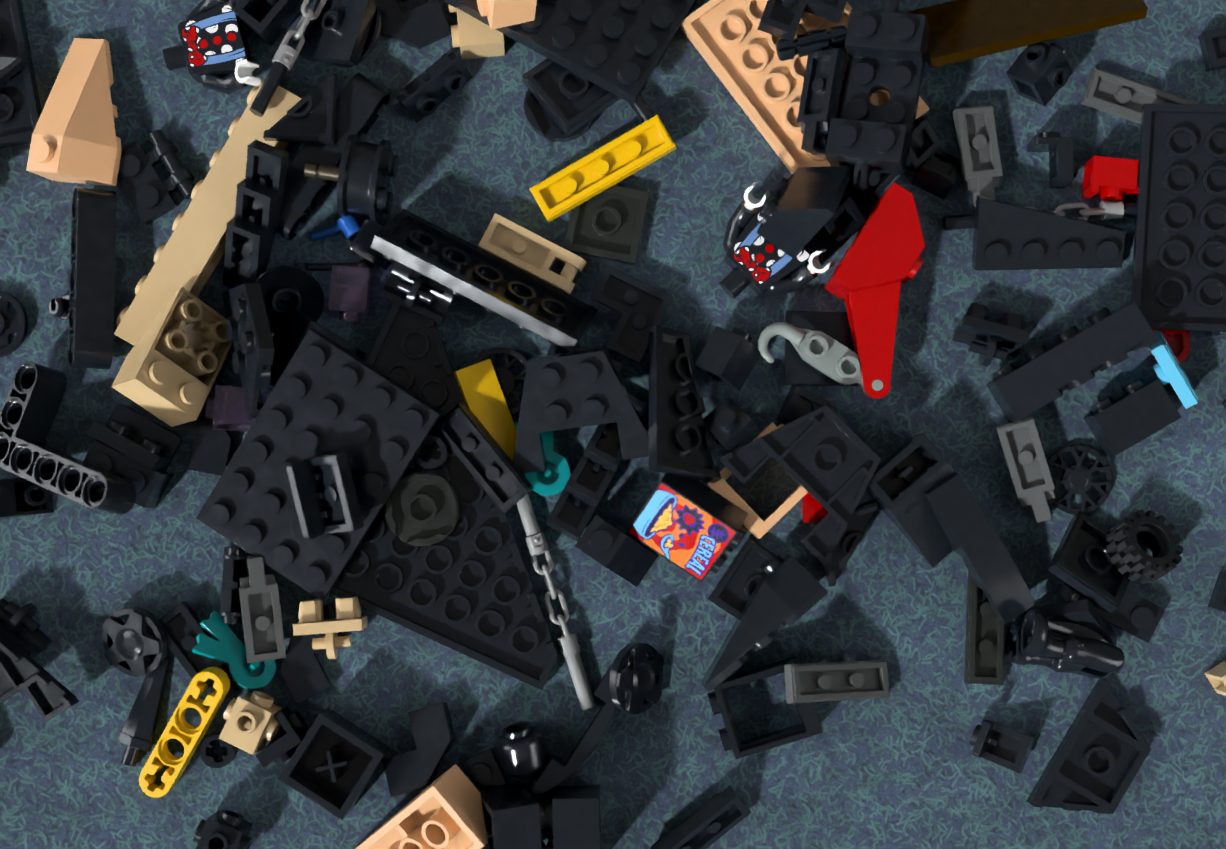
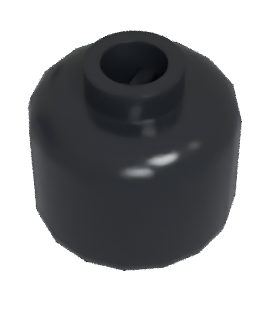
[497,721,550,781]

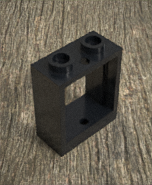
[707,656,823,759]

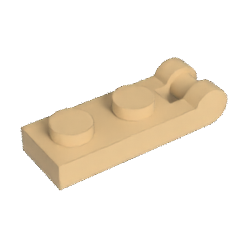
[478,213,587,295]

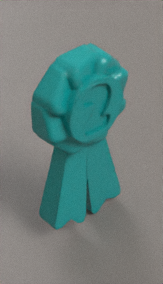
[514,423,571,497]
[192,611,276,690]

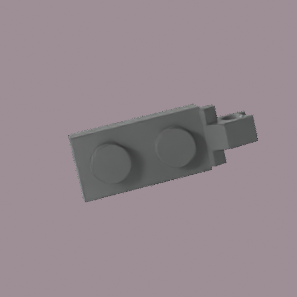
[953,105,1003,210]
[996,417,1055,523]
[238,556,286,663]

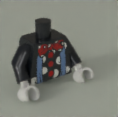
[163,0,261,95]
[719,182,835,299]

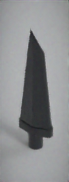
[117,650,170,767]

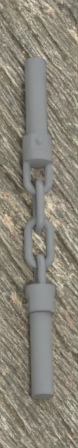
[516,494,596,710]

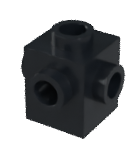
[1006,42,1073,106]
[193,810,253,849]

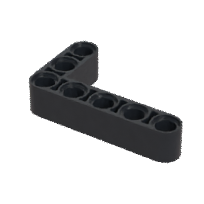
[0,361,136,515]

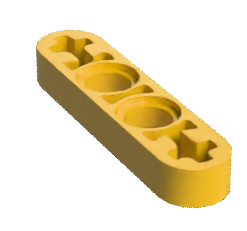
[139,667,230,798]

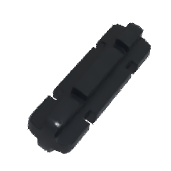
[776,25,847,61]

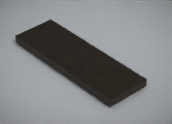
[908,0,1148,68]

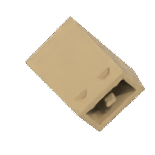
[111,286,232,427]

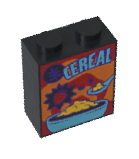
[626,473,748,583]

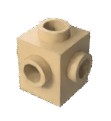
[219,691,283,755]

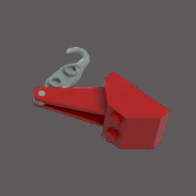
[758,182,925,400]

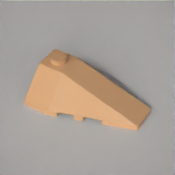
[26,38,122,186]
[355,764,488,849]

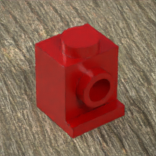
[1081,155,1139,201]

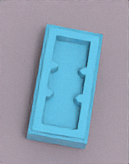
[1149,329,1198,409]

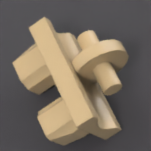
[293,596,368,659]

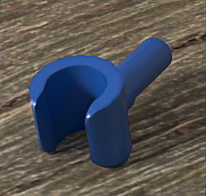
[311,215,362,241]

